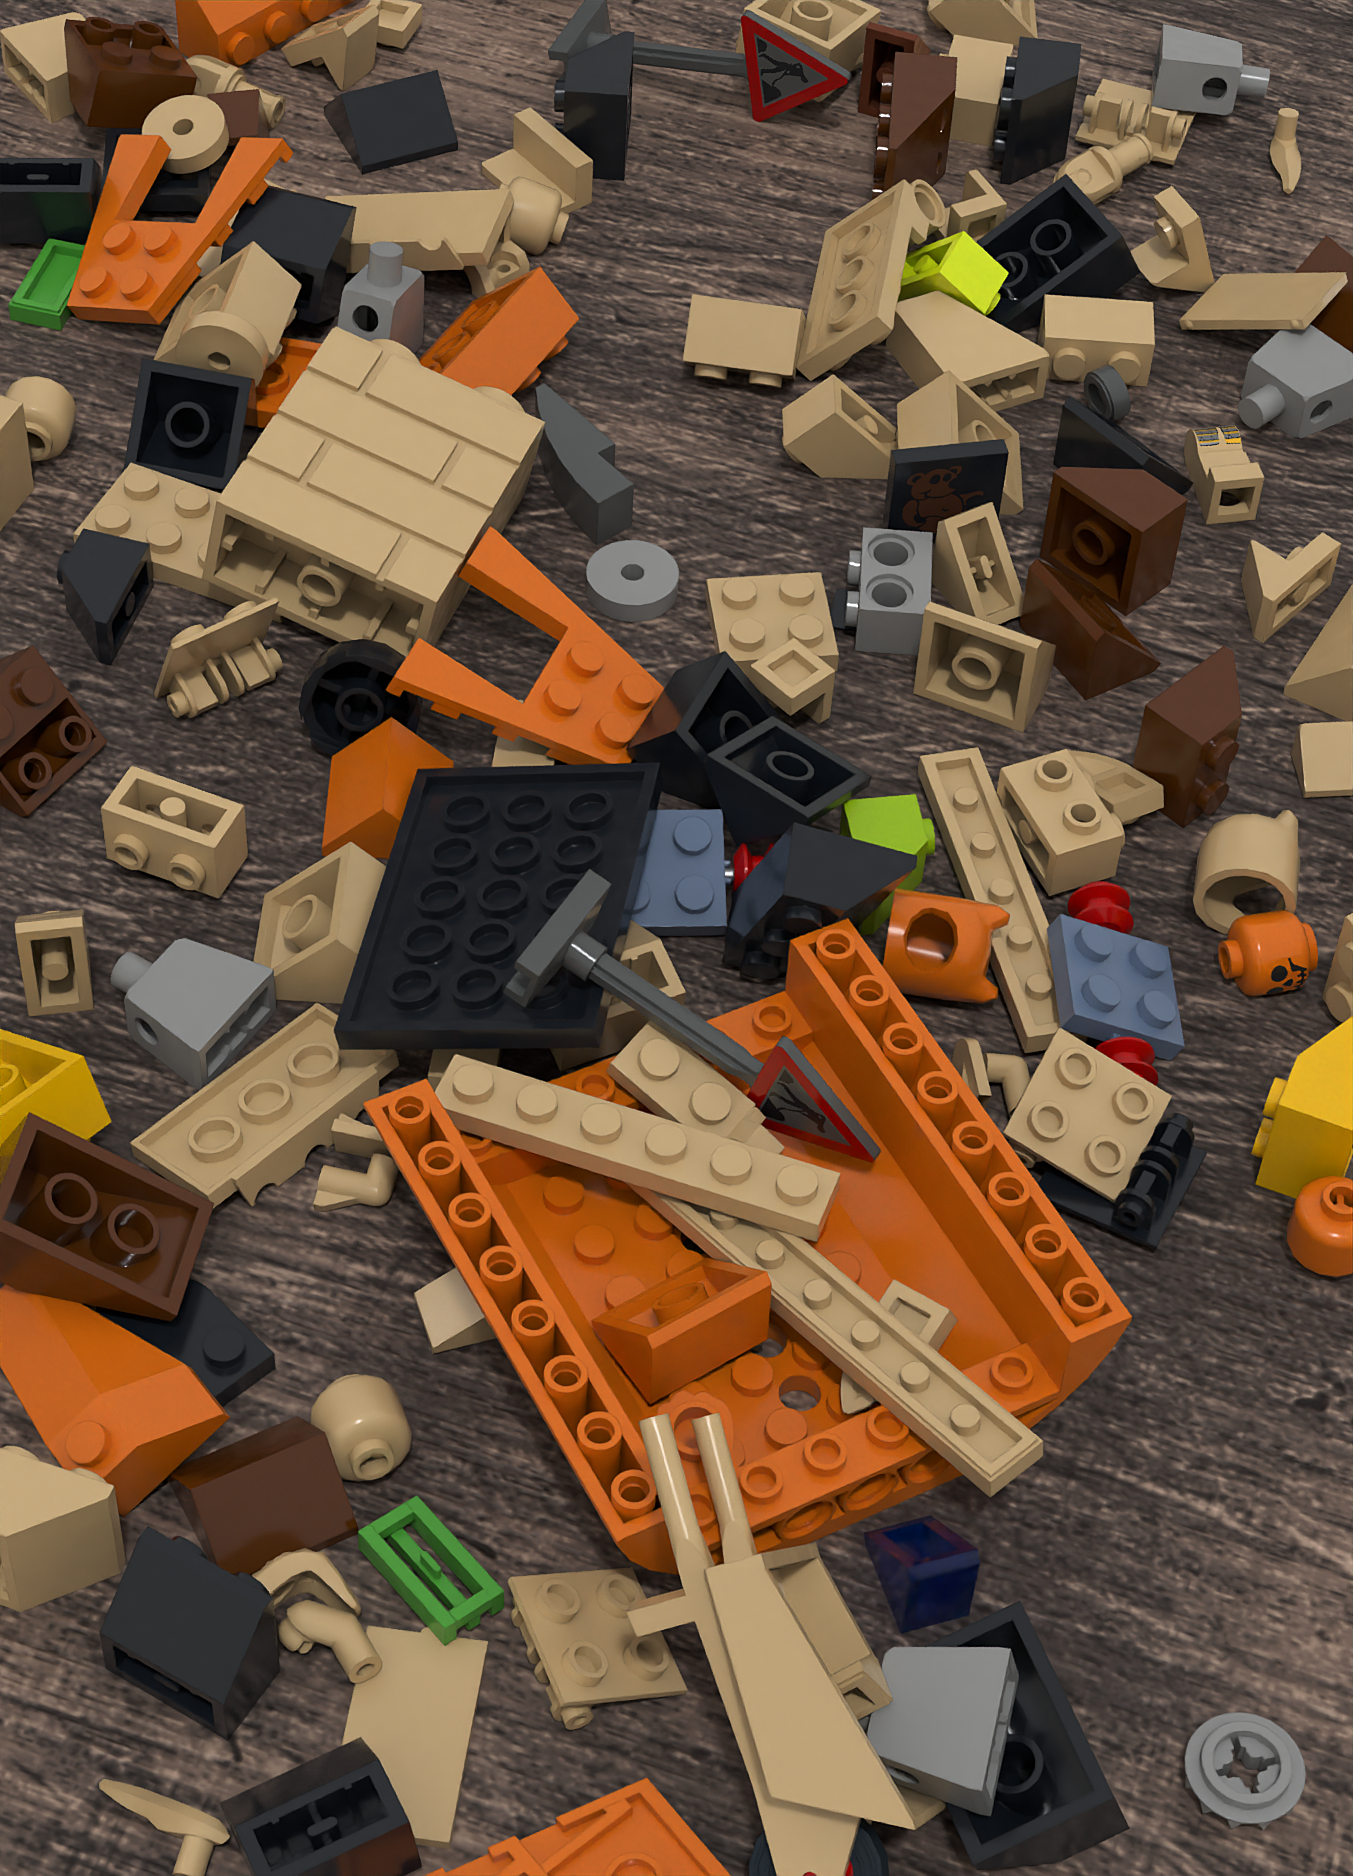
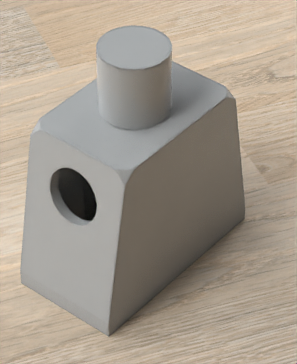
[1151,24,1270,115]
[337,241,424,354]
[1238,324,1353,439]
[111,938,277,1090]
[858,1647,1019,1816]

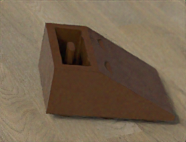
[871,52,957,201]

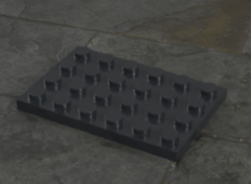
[334,762,664,1050]

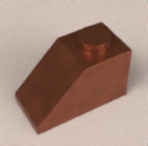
[858,22,930,118]

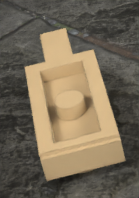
[606,1020,785,1155]

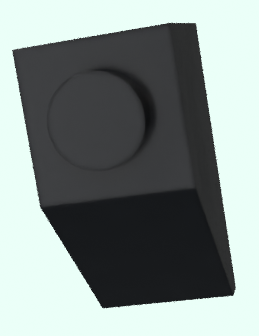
[57,528,154,666]

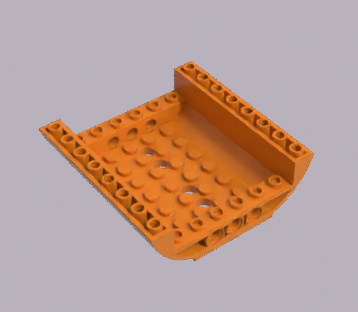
[363,918,1132,1575]

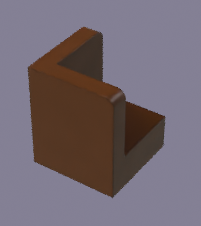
[207,89,269,146]

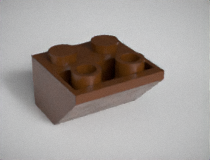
[64,17,197,128]
[0,645,108,818]

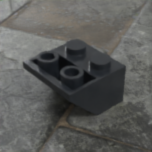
[993,36,1082,185]
[0,158,102,245]
[220,185,357,324]
[99,1526,280,1741]
[220,1737,422,1876]

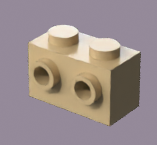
[997,749,1125,896]
[101,766,248,898]

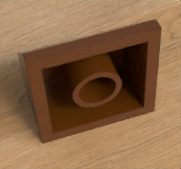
[1040,467,1188,616]
[1132,646,1242,828]

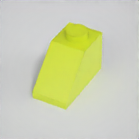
[897,231,1009,316]

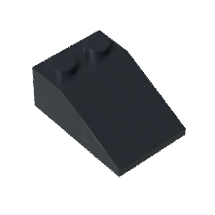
[976,174,1140,333]

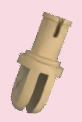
[186,54,286,128]
[1053,133,1153,205]

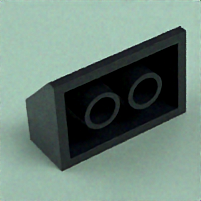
[722,823,917,979]
[924,1601,1130,1870]

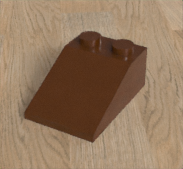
[0,1112,214,1321]

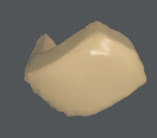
[252,1548,362,1618]

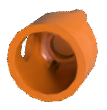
[883,888,1010,1004]

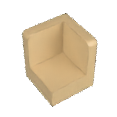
[933,169,1007,242]
[749,637,835,724]

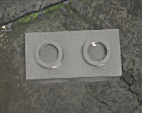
[845,527,933,656]

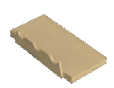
[325,189,515,273]
[130,1003,399,1209]

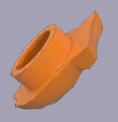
[656,1390,739,1489]

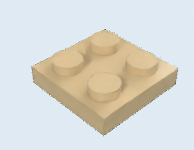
[705,572,839,677]

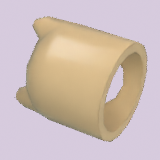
[1193,810,1300,935]

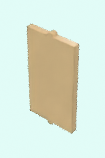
[341,1626,488,1849]

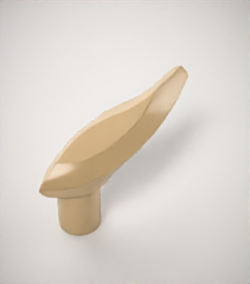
[1270,108,1301,194]
[99,1779,230,1876]

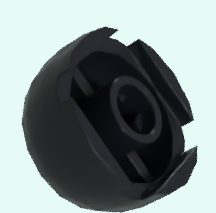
[298,639,423,756]

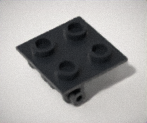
[1038,1113,1207,1250]

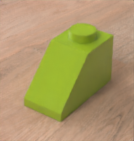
[839,794,935,935]

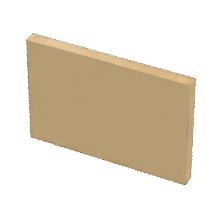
[1179,272,1348,330]

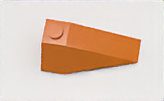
[0,1285,230,1517]

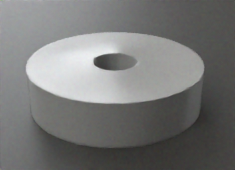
[586,540,679,622]

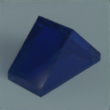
[864,1515,980,1634]

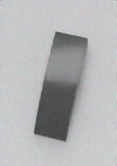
[535,383,634,545]

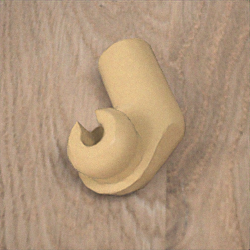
[278,1600,383,1683]

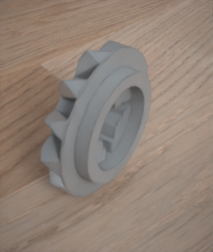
[1183,1712,1306,1830]

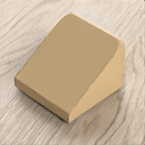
[1291,721,1353,798]
[414,1268,497,1354]
[831,1653,893,1720]

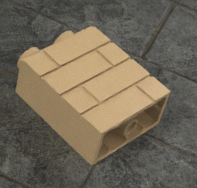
[202,326,546,657]

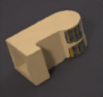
[1184,425,1264,525]

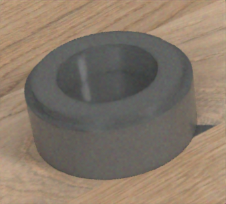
[1084,365,1131,422]

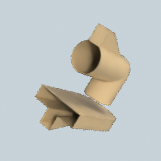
[952,1038,1031,1117]
[313,1113,399,1212]

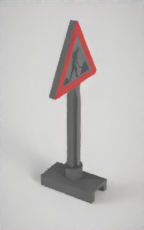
[548,0,851,122]
[503,869,881,1163]

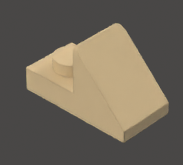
[281,4,380,91]
[1130,186,1215,292]
[1241,532,1341,643]

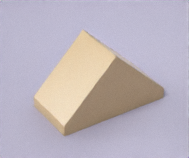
[931,502,1024,625]

